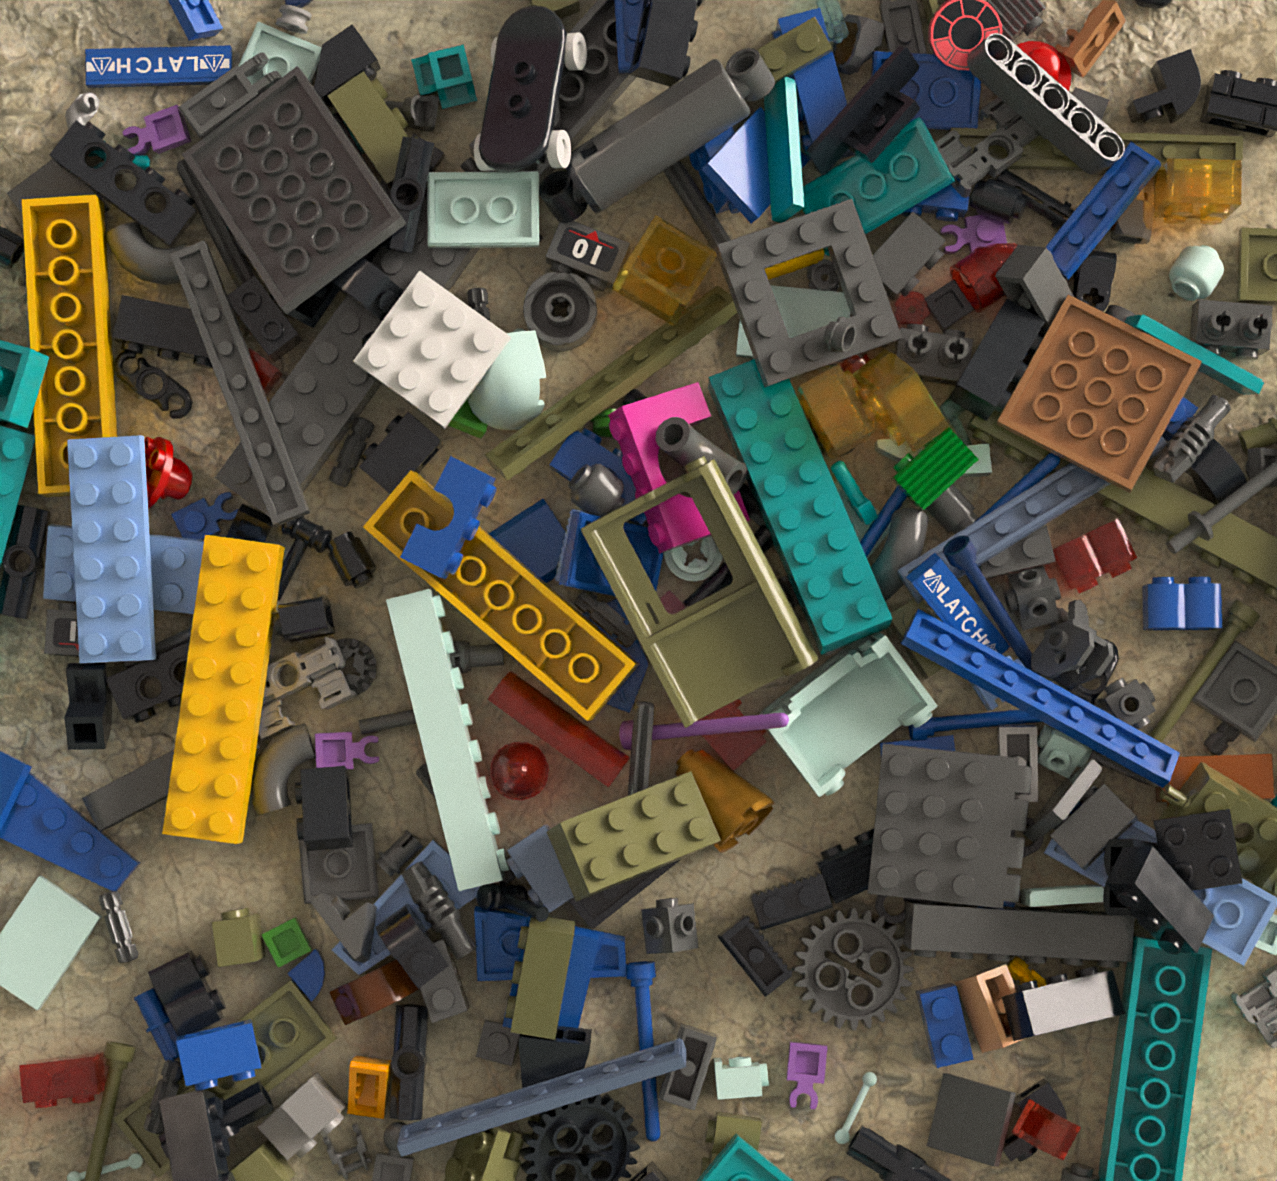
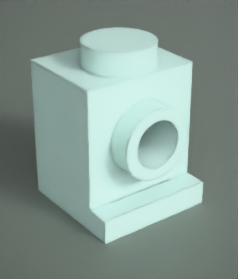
[713,1057,769,1100]

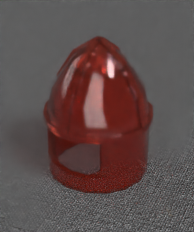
[949,243,1018,313]
[490,742,549,801]

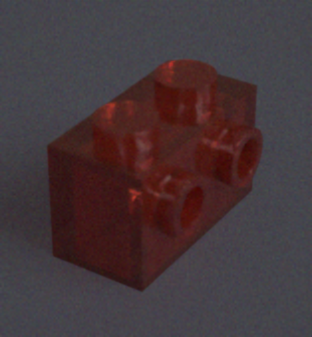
[19,1052,106,1108]

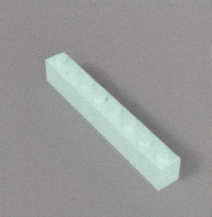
[386,589,509,891]

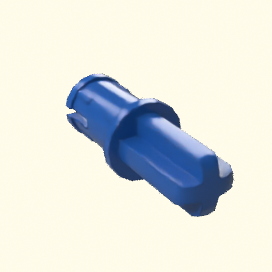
[134,988,179,1061]

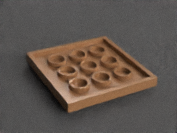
[997,295,1202,493]

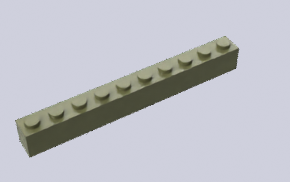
[966,396,1277,601]

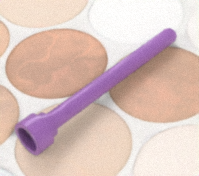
[619,713,789,750]

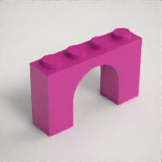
[608,382,750,554]

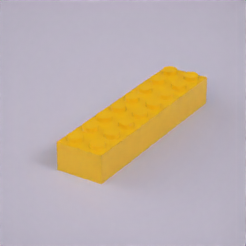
[22,195,117,498]
[363,470,640,721]
[162,535,285,844]

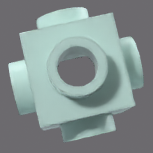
[1037,725,1092,779]

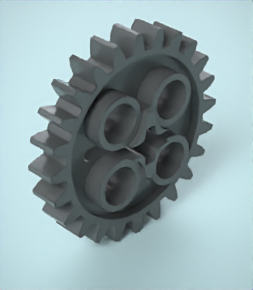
[792,908,914,1030]

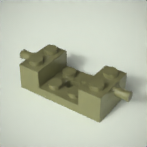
[1159,761,1277,897]

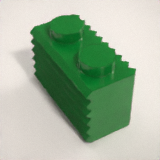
[891,427,979,511]

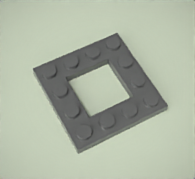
[714,199,902,387]

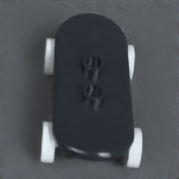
[474,5,587,172]

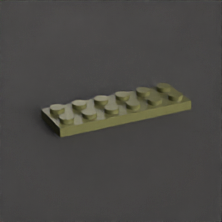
[113,979,338,1178]

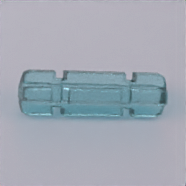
[816,0,849,44]

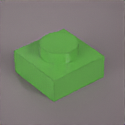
[448,393,488,439]
[262,917,313,968]

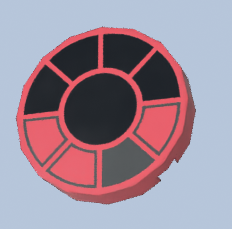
[928,0,1002,70]

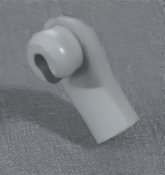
[65,92,100,130]

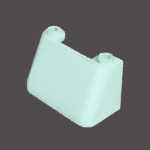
[759,632,938,797]

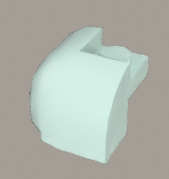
[467,330,546,430]

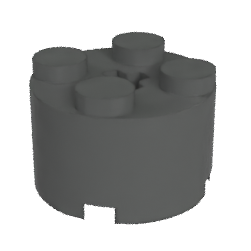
[523,272,598,352]

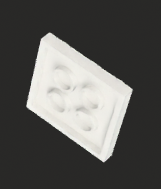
[353,271,511,429]

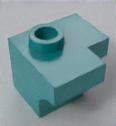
[411,44,477,110]

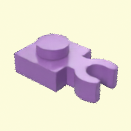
[122,105,192,155]
[940,215,1008,255]
[315,732,379,770]
[786,1041,827,1109]

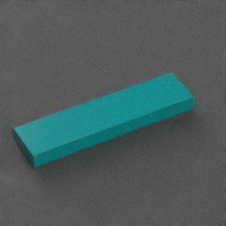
[764,77,804,223]
[1124,314,1264,395]

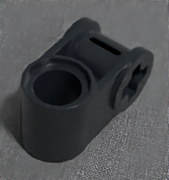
[1072,250,1117,312]

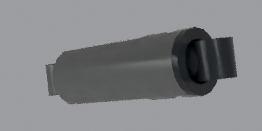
[539,48,775,223]

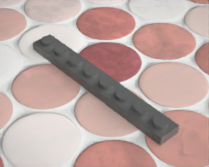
[170,240,310,527]

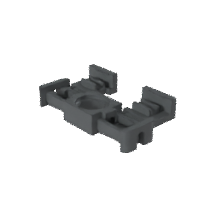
[935,97,1046,198]

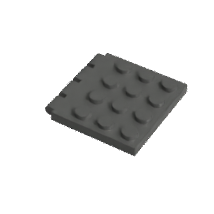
[868,743,1032,908]

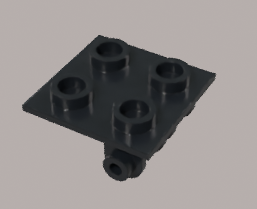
[1153,809,1243,891]

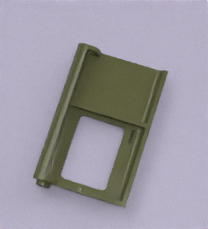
[581,456,818,728]

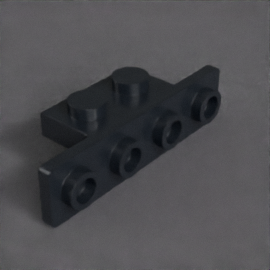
[805,45,920,175]

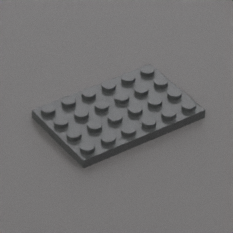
[182,66,407,314]

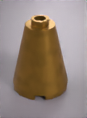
[675,749,775,853]

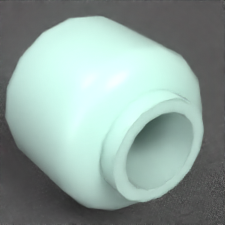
[1169,245,1224,301]

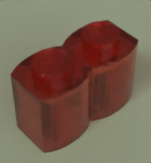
[1053,519,1137,594]

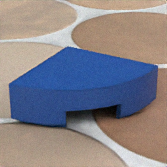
[287,948,325,1001]

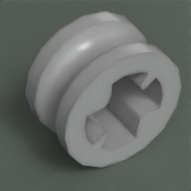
[276,5,312,34]

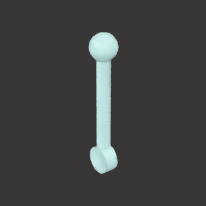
[835,1072,877,1144]
[67,1153,144,1181]

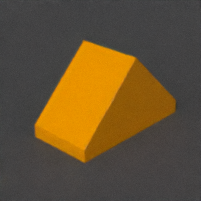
[347,1056,392,1119]

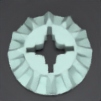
[664,536,722,582]

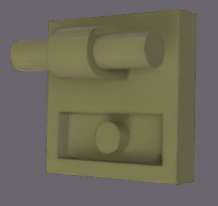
[444,1126,524,1181]

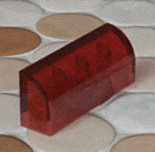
[487,671,630,788]

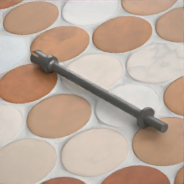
[1166,460,1277,554]

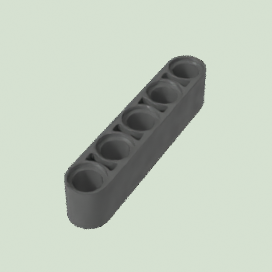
[967,33,1124,175]
[82,742,260,832]

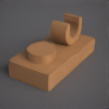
[1055,0,1126,78]

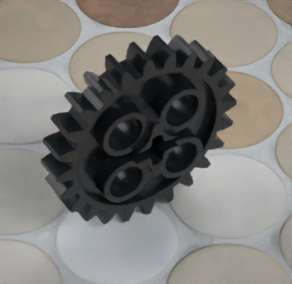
[519,1093,640,1181]

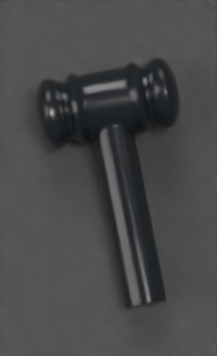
[277,516,333,601]
[476,884,549,922]

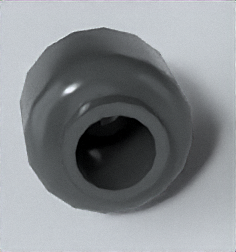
[568,464,625,517]

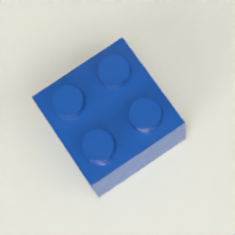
[176,1019,262,1091]

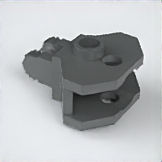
[1031,599,1114,689]

